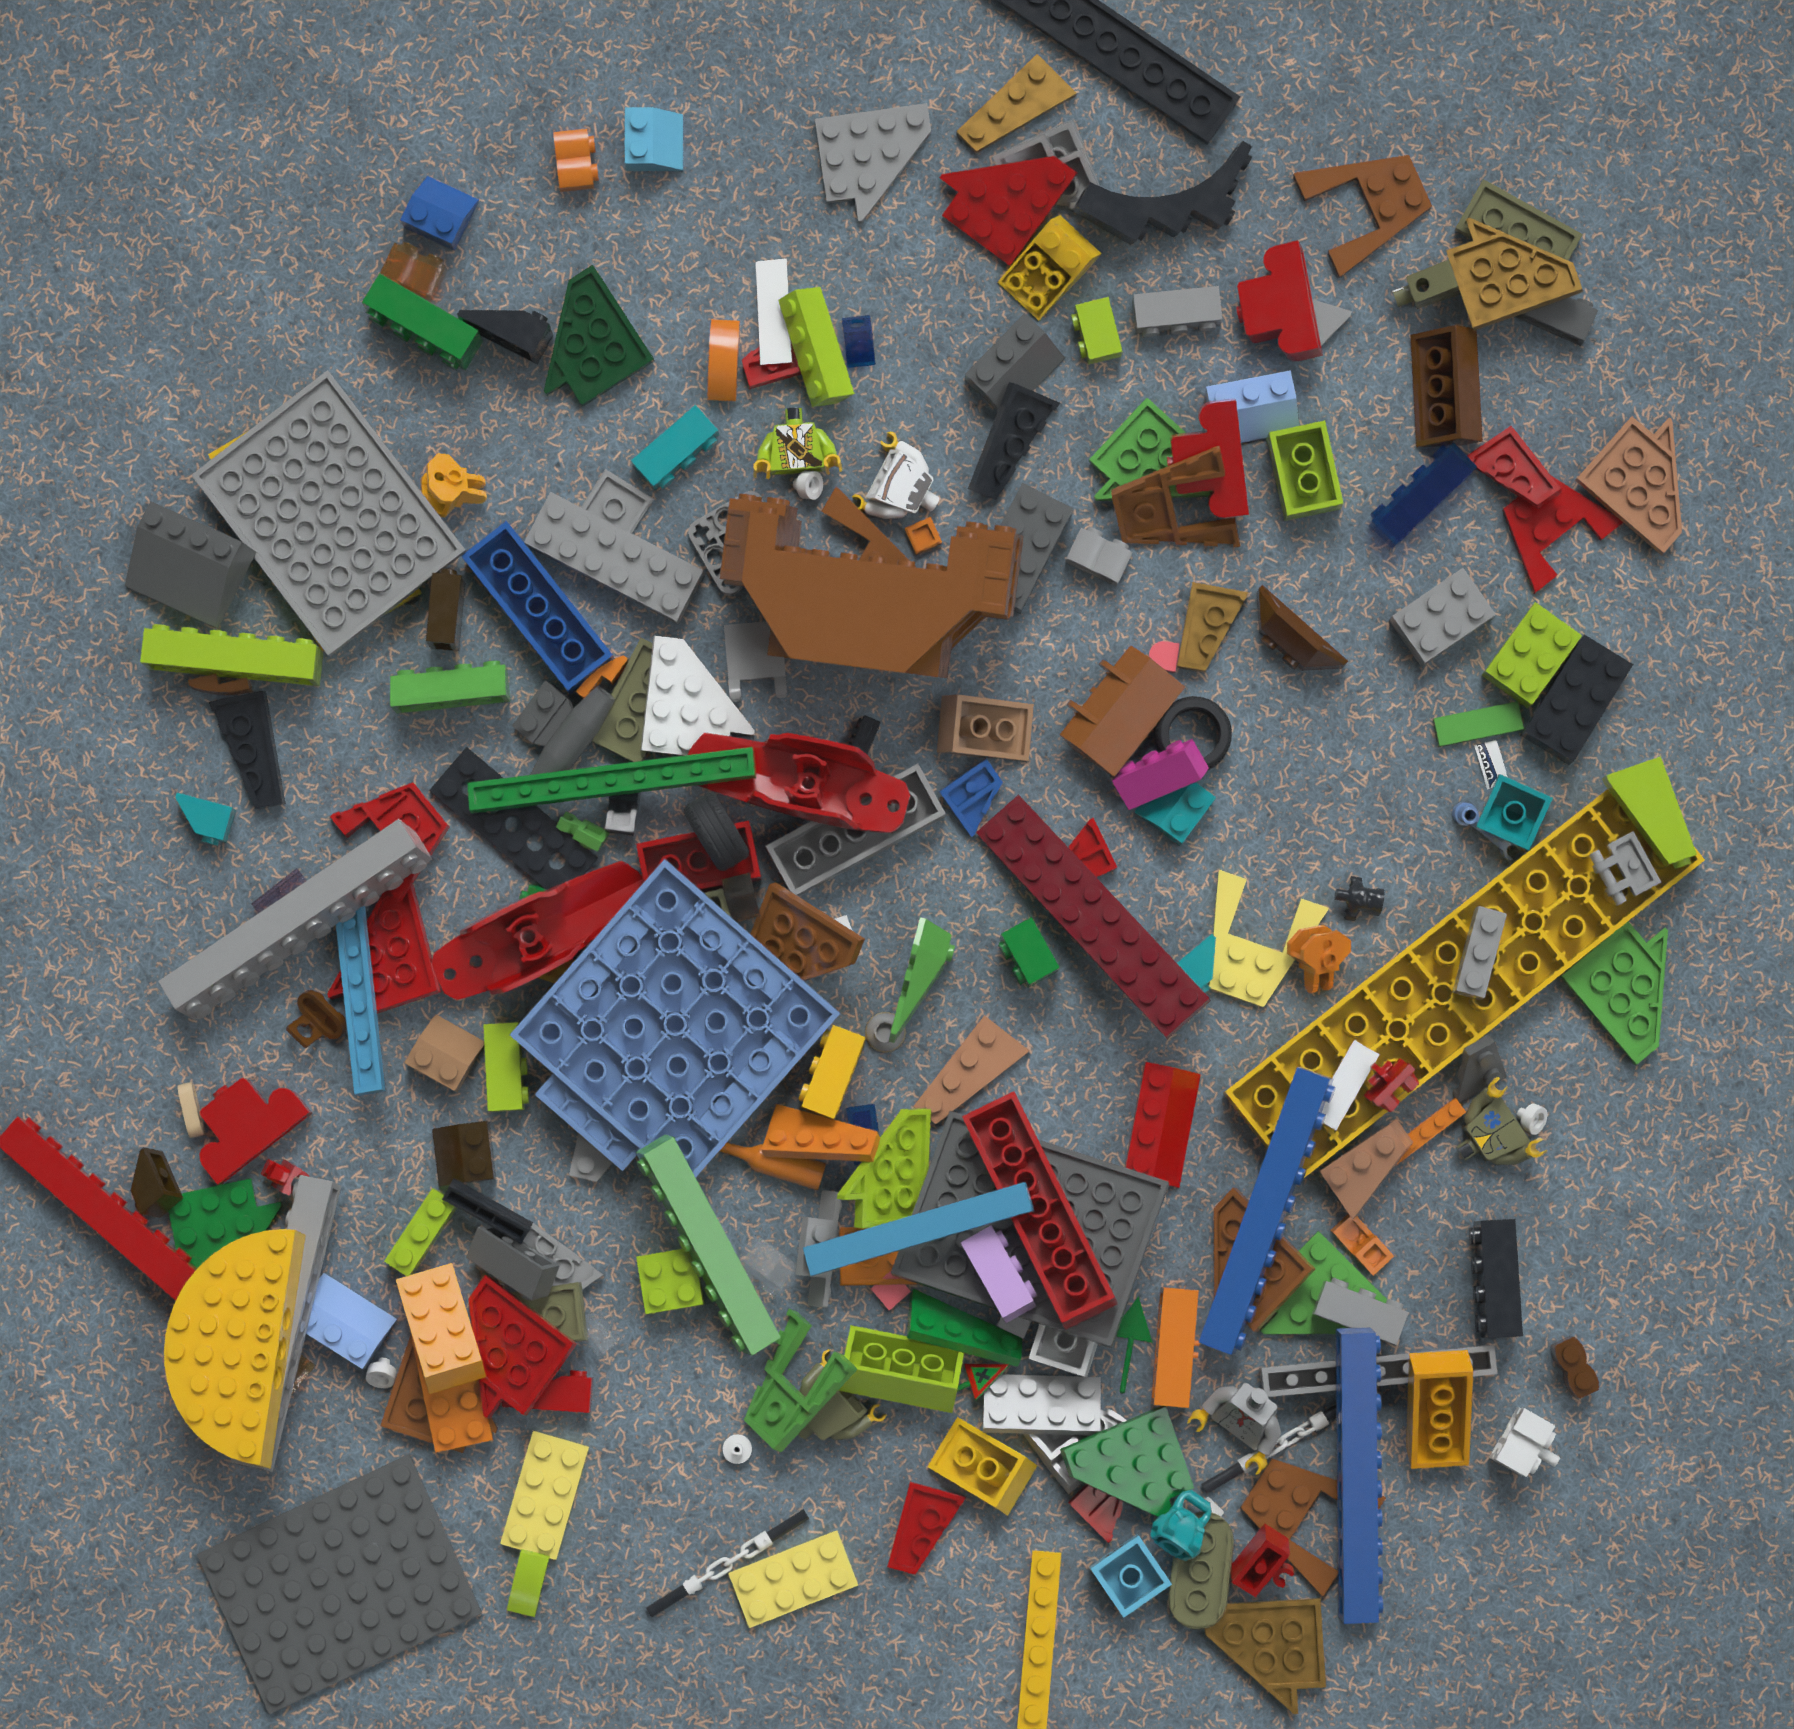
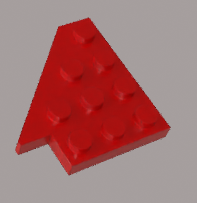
[939,156,1078,266]

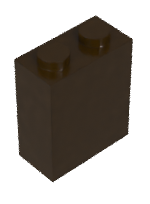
[426,569,466,651]

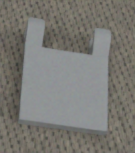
[724,621,787,702]

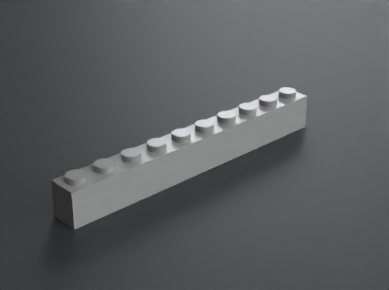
[231,1175,341,1472]

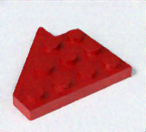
[327,884,441,1014]
[468,1275,577,1419]

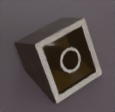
[432,1121,497,1186]

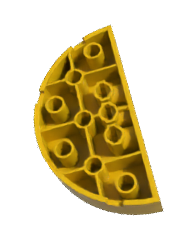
[164,1229,306,1469]

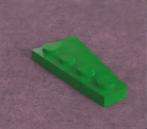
[907,1288,1022,1367]

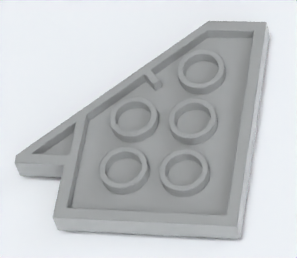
[815,103,931,223]

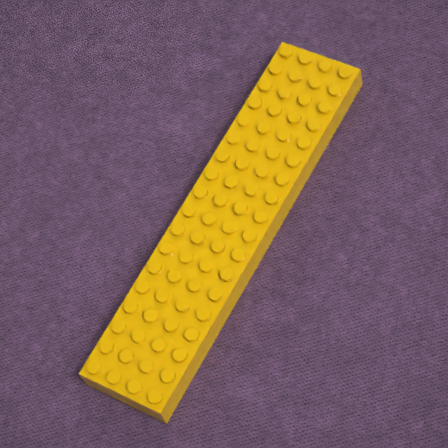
[1223,789,1705,1178]

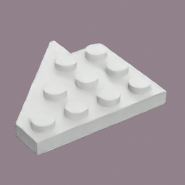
[640,636,755,756]

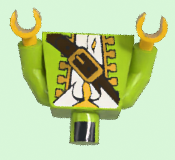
[753,408,842,479]

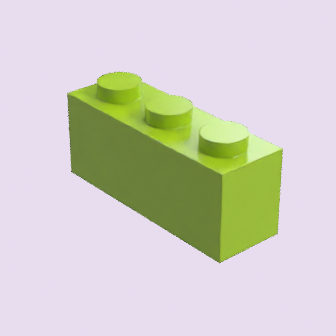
[483,1022,529,1112]
[384,1188,457,1276]

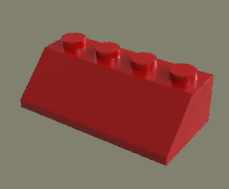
[1124,1062,1201,1188]

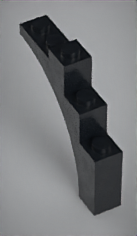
[1072,141,1253,245]

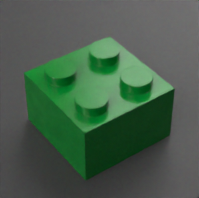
[998,917,1060,988]

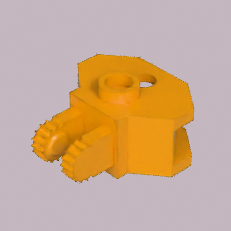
[420,453,487,518]

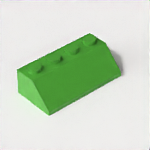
[390,661,511,714]

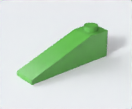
[889,917,955,1043]

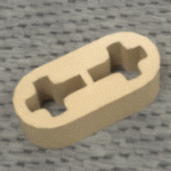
[178,1082,205,1138]

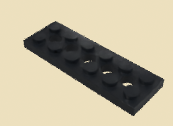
[429,747,598,890]

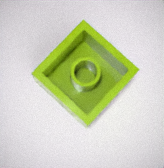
[636,1249,704,1314]

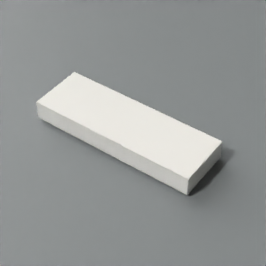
[1322,1040,1380,1131]

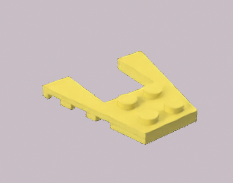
[1209,870,1328,1007]

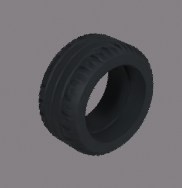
[1155,696,1232,771]
[684,792,749,871]

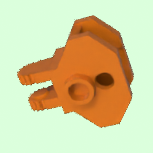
[1287,925,1351,993]

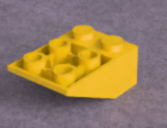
[998,215,1102,321]

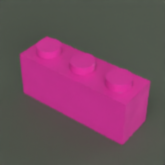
[1112,739,1209,810]

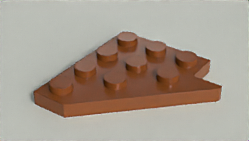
[750,882,865,981]
[380,1334,498,1453]

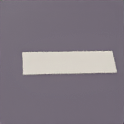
[756,259,792,365]

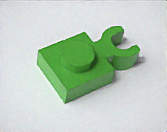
[556,812,610,852]

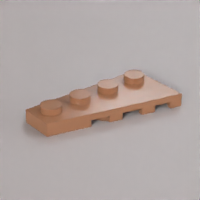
[913,1015,1030,1124]

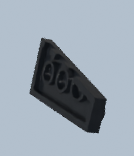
[968,382,1060,500]

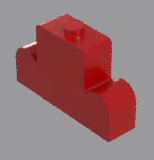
[1236,240,1323,361]
[1167,398,1249,518]
[199,1078,313,1185]

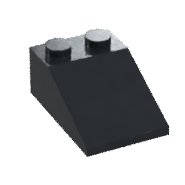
[457,310,553,365]

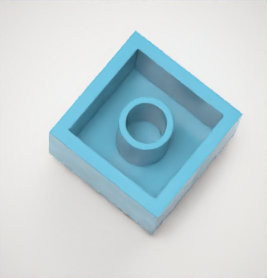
[1089,1534,1172,1618]

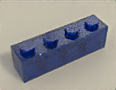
[1369,442,1477,550]

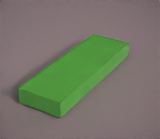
[1433,701,1524,747]

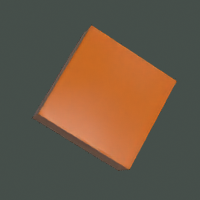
[904,517,942,555]

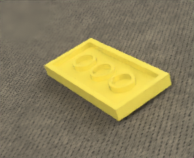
[500,1431,589,1560]
[728,1530,858,1628]

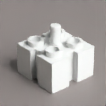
[1489,1407,1560,1477]

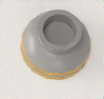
[865,1012,906,1053]

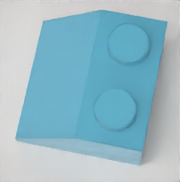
[625,107,683,171]

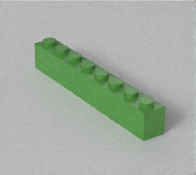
[636,1135,781,1356]

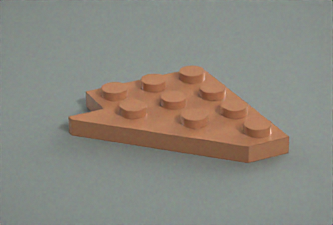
[1575,416,1682,556]

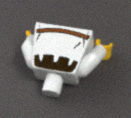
[852,431,939,519]

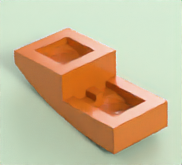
[576,655,629,699]
[1330,1213,1394,1276]

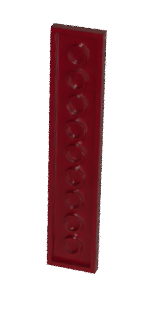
[976,794,1211,1040]

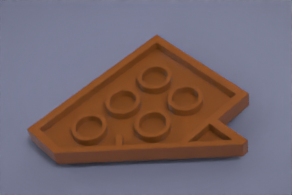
[1214,1187,1316,1332]

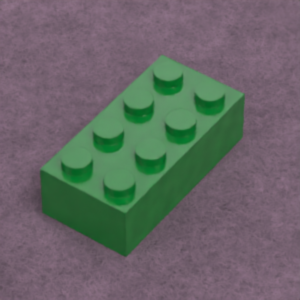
[362,273,483,371]

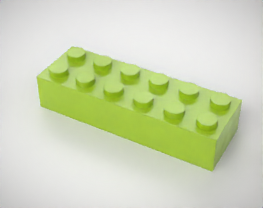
[140,624,323,686]

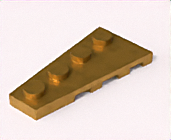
[956,54,1077,153]

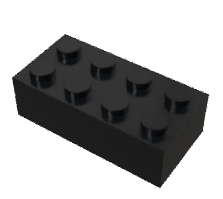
[1520,634,1634,765]
[1469,1219,1523,1338]

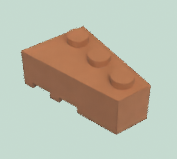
[1320,1119,1413,1219]

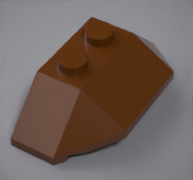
[1257,585,1348,671]

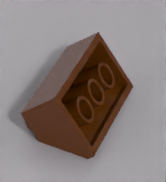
[1410,325,1483,447]

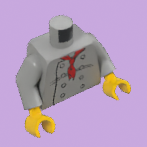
[1187,1383,1281,1475]

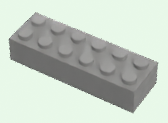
[524,492,705,625]
[766,763,946,897]

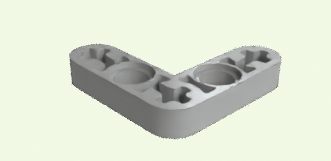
[688,491,763,596]

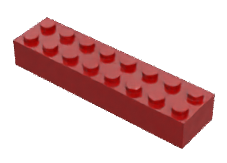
[962,1091,1118,1330]

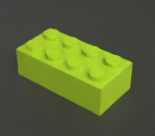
[838,1325,964,1413]

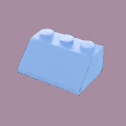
[1204,370,1299,443]
[306,1273,397,1369]

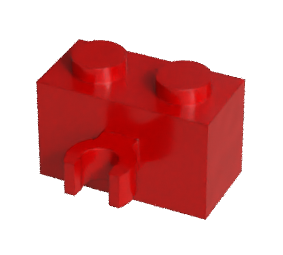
[1231,1523,1294,1598]

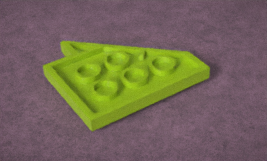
[837,1108,931,1228]

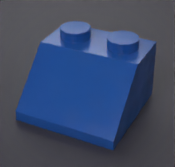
[400,176,479,251]

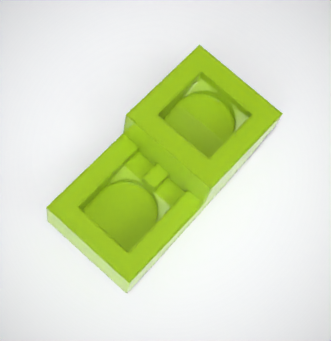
[507,1549,550,1617]

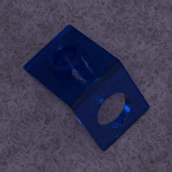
[842,315,876,368]

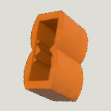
[553,129,599,192]

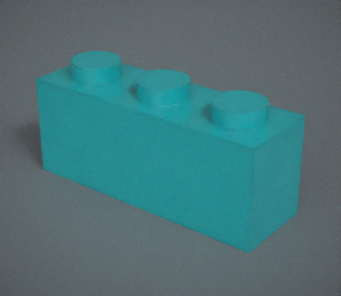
[631,405,719,490]

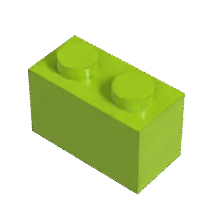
[1071,297,1123,365]

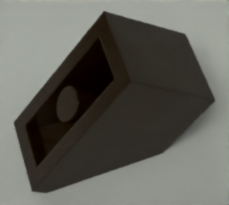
[130,1147,183,1218]

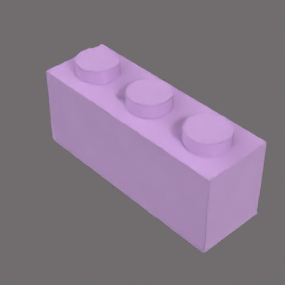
[961,1225,1038,1323]

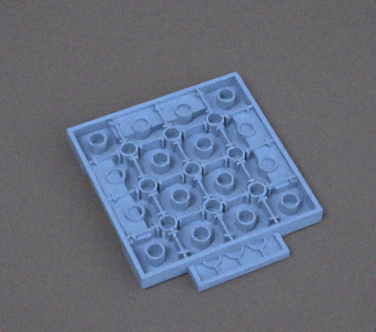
[510,859,840,1178]

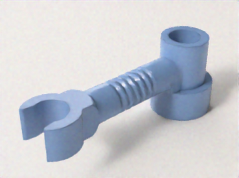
[1452,802,1521,860]

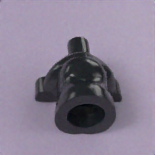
[1334,876,1385,921]

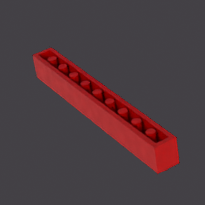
[0,1116,197,1300]

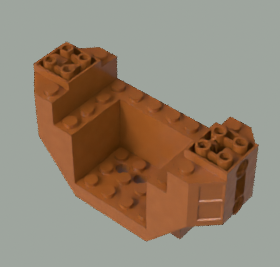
[719,494,1024,679]

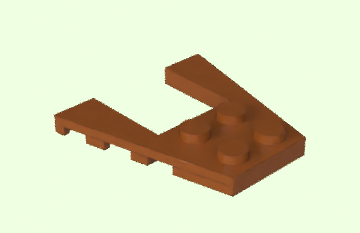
[1293,155,1432,278]
[1111,446,1240,547]
[822,487,917,568]
[1240,1458,1386,1596]

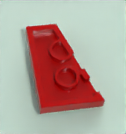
[1464,426,1562,509]

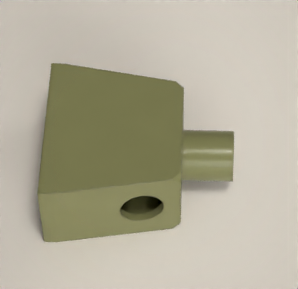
[1393,260,1461,309]

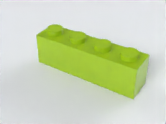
[778,287,855,407]

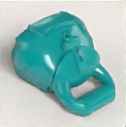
[1151,1490,1212,1561]

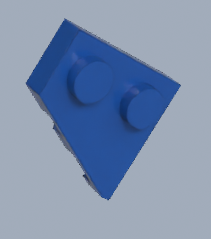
[938,758,1003,837]

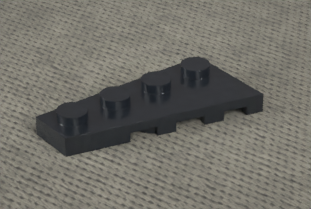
[208,691,286,809]

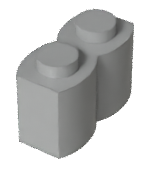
[1065,527,1133,586]

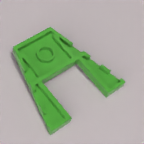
[744,1308,857,1452]

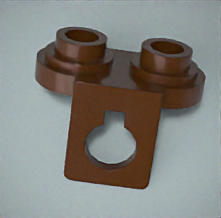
[286,990,346,1048]

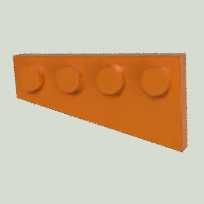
[761,1104,880,1162]

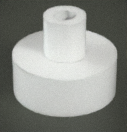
[793,470,823,500]
[1517,1103,1548,1135]
[366,1358,397,1388]
[723,1434,752,1464]

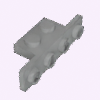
[795,1190,842,1308]

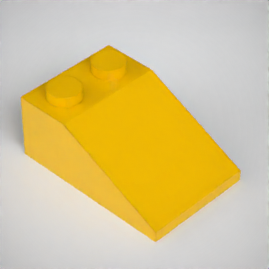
[927,1417,1038,1516]

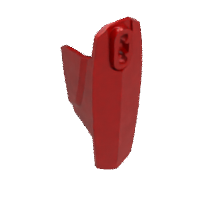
[688,733,911,833]
[432,860,644,1000]

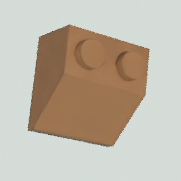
[404,1014,484,1093]

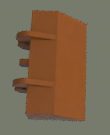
[1060,645,1185,777]

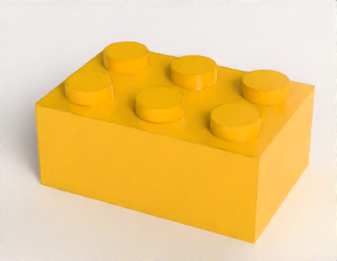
[799,1025,866,1120]

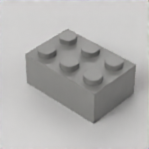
[1389,568,1496,667]

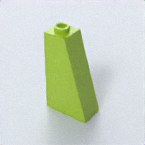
[1602,756,1697,869]

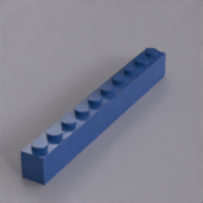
[1198,1067,1336,1355]
[1336,1327,1383,1624]

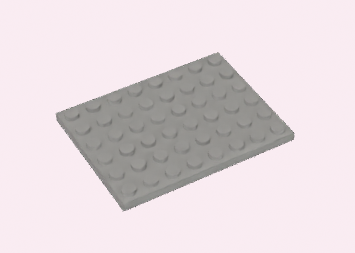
[192,370,467,657]

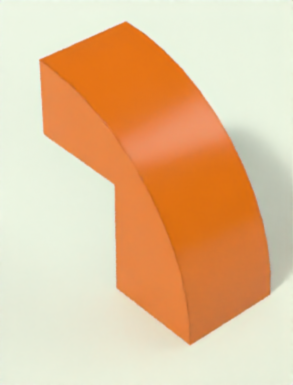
[707,319,740,401]

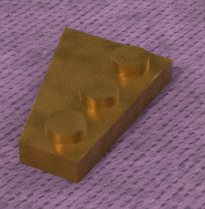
[1177,582,1249,673]

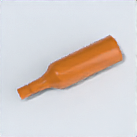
[719,1142,826,1190]

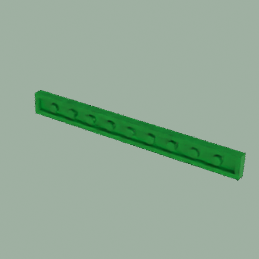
[467,747,756,813]

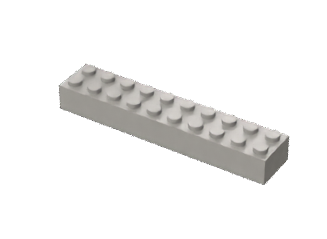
[158,819,432,1020]

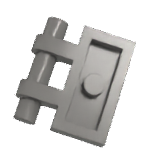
[1589,831,1661,906]

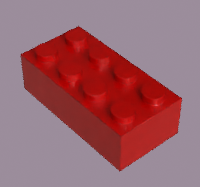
[636,820,762,892]

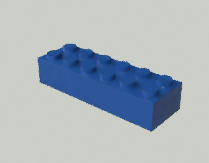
[461,521,615,694]

